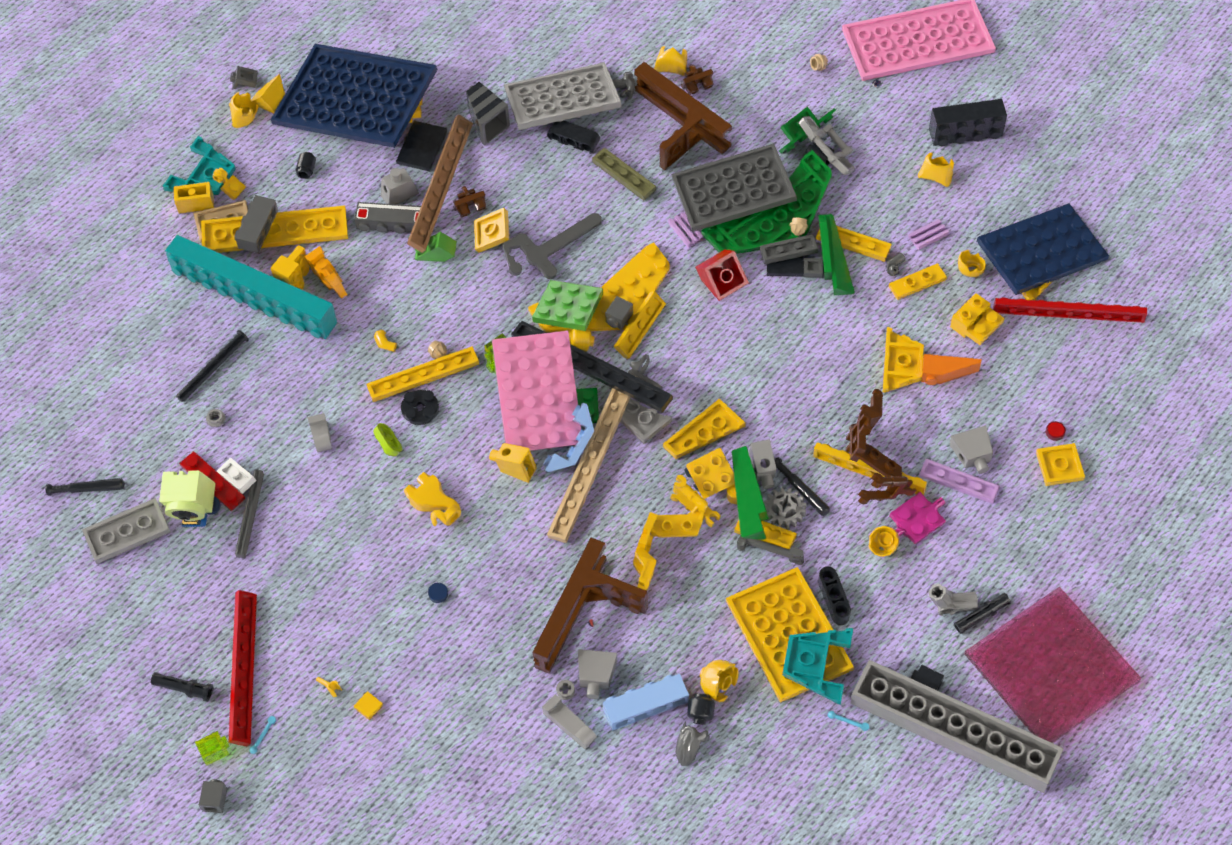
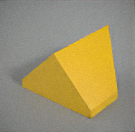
[251,73,285,114]

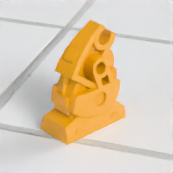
[305,246,348,299]

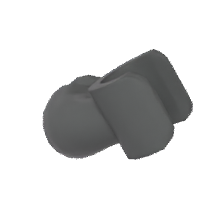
[620,74,635,102]

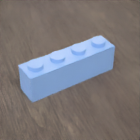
[603,674,689,731]

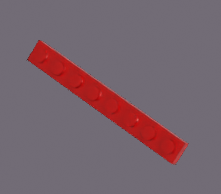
[993,297,1147,323]
[228,590,257,746]

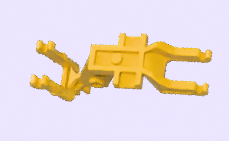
[633,475,721,591]

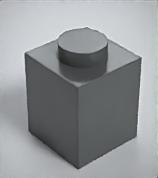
[605,296,633,330]
[198,779,228,813]

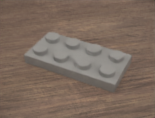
[82,498,170,564]

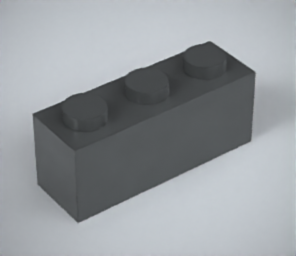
[235,195,278,253]

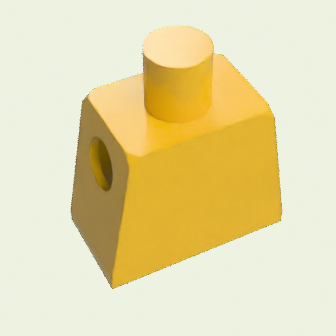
[489,443,537,483]

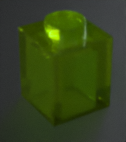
[195,730,230,766]

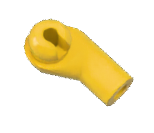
[374,329,397,352]

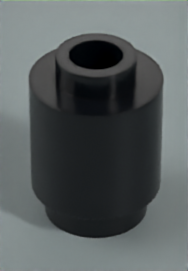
[295,152,316,179]

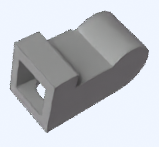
[307,413,332,453]

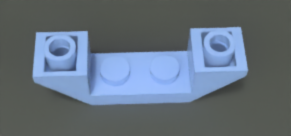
[543,403,594,472]

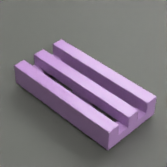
[668,212,703,248]
[908,219,949,250]

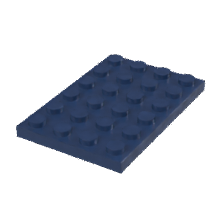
[976,203,1109,295]

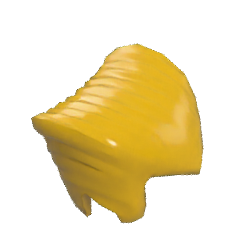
[654,46,687,76]
[229,92,259,128]
[918,152,954,187]

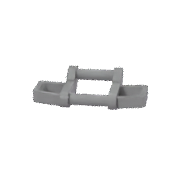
[799,116,855,175]

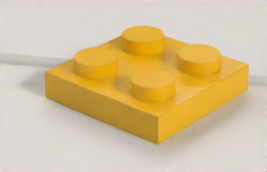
[474,208,509,253]
[1036,443,1085,486]

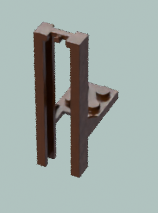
[634,62,732,170]
[532,537,648,674]

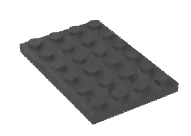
[671,143,797,232]

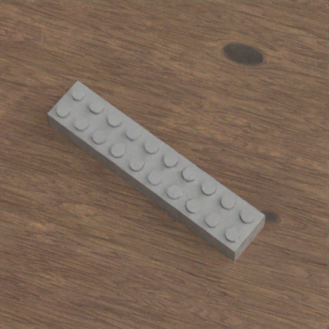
[850,660,1064,793]

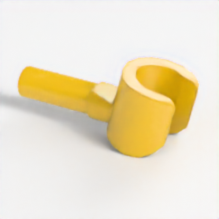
[316,677,342,697]

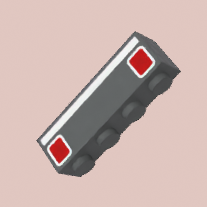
[354,202,421,234]

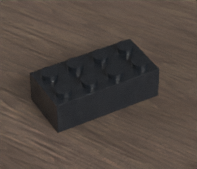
[929,99,1007,147]

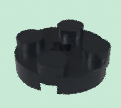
[401,390,439,425]

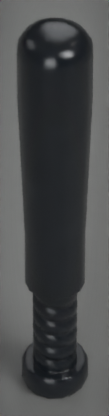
[774,457,830,516]
[45,478,124,496]

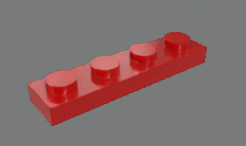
[179,451,245,511]

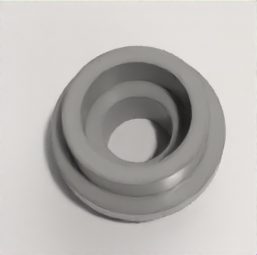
[206,409,226,427]

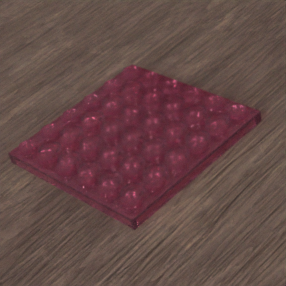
[964,586,1141,743]

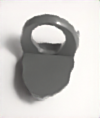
[628,354,663,389]
[675,721,710,766]

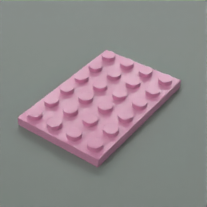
[492,331,581,451]

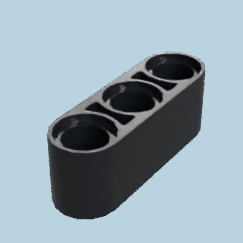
[547,120,600,154]
[818,566,851,625]

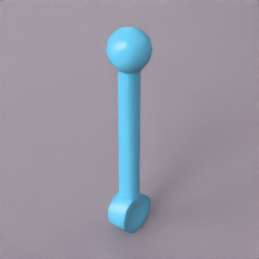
[827,711,869,731]
[249,716,276,754]

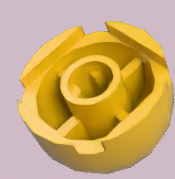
[700,659,739,702]

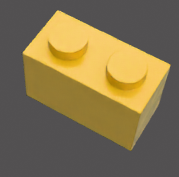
[174,182,214,214]

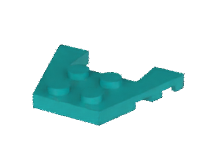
[162,136,236,195]
[782,628,854,705]

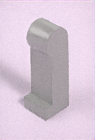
[542,694,597,749]

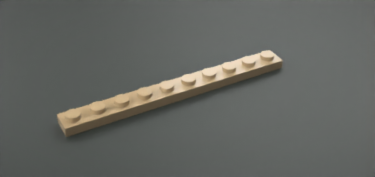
[547,376,636,543]

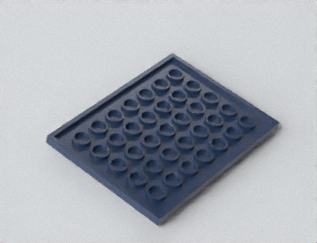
[270,43,438,148]

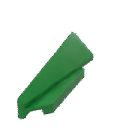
[818,214,855,296]
[731,446,769,540]

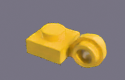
[213,168,246,200]

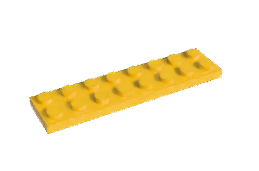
[201,205,348,253]

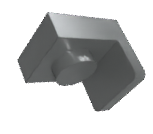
[230,66,257,89]

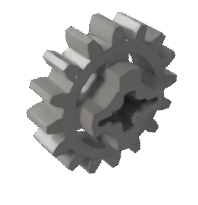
[764,487,806,529]

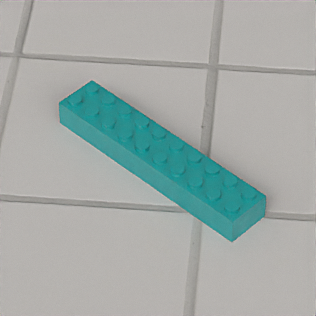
[165,235,338,339]

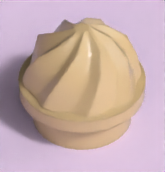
[810,54,828,71]
[790,218,808,236]
[428,340,447,359]

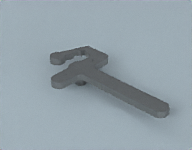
[502,213,602,279]

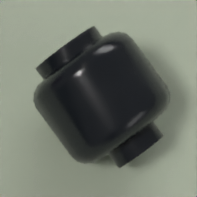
[687,693,715,725]

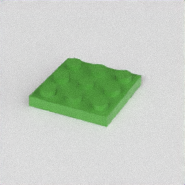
[532,280,603,331]

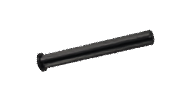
[176,330,249,402]

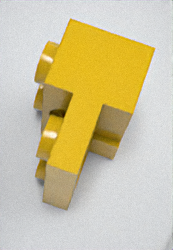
[271,245,310,290]
[950,293,1005,345]

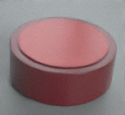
[1045,421,1066,441]

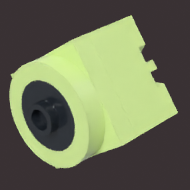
[159,471,215,520]

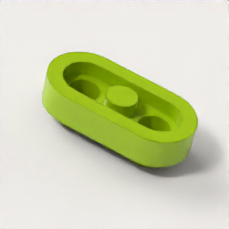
[373,423,402,457]

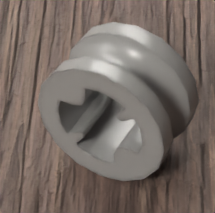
[556,680,575,700]

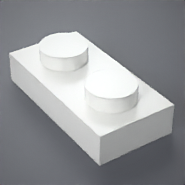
[217,458,257,494]

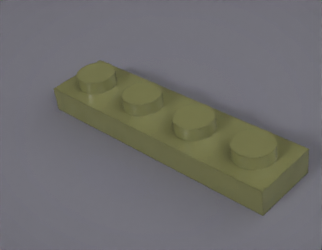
[592,148,656,201]

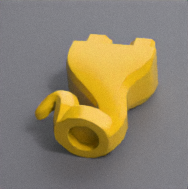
[404,472,461,526]

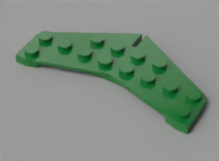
[701,150,832,254]

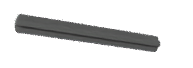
[235,470,264,558]

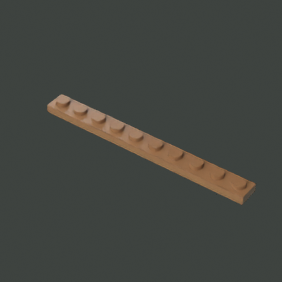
[407,114,473,253]

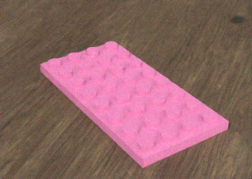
[842,0,996,81]

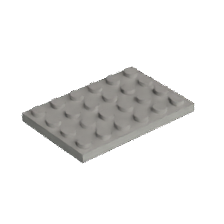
[504,62,622,130]

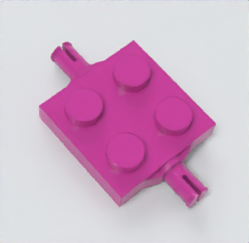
[889,492,946,544]

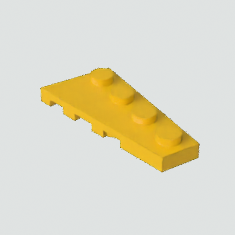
[663,399,746,459]

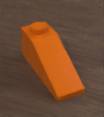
[921,354,981,385]

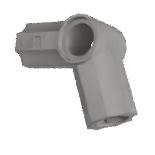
[929,583,978,616]

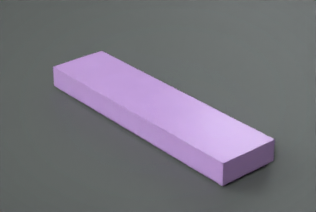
[919,459,1000,504]

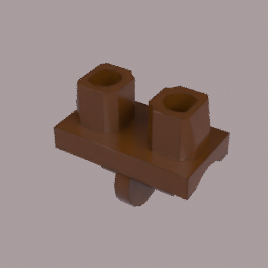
[681,65,714,95]
[453,186,486,217]

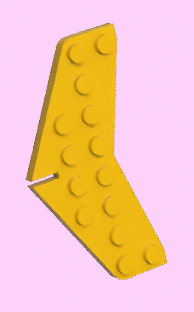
[528,242,670,333]

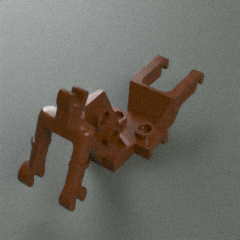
[846,389,917,505]

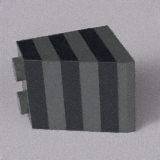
[466,82,510,146]

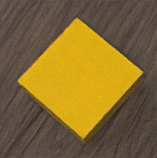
[354,691,383,720]

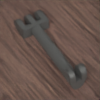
[737,535,804,565]

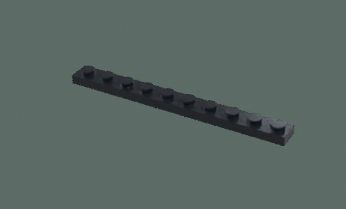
[511,321,673,413]

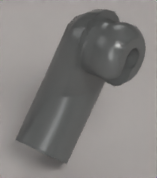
[612,72,633,89]
[886,253,906,276]

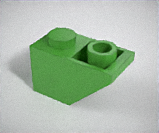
[415,231,457,262]

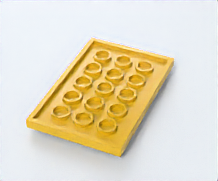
[726,567,854,703]

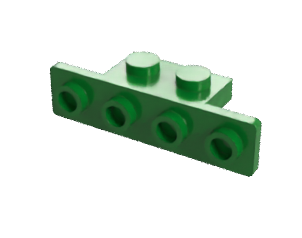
[779,106,836,153]

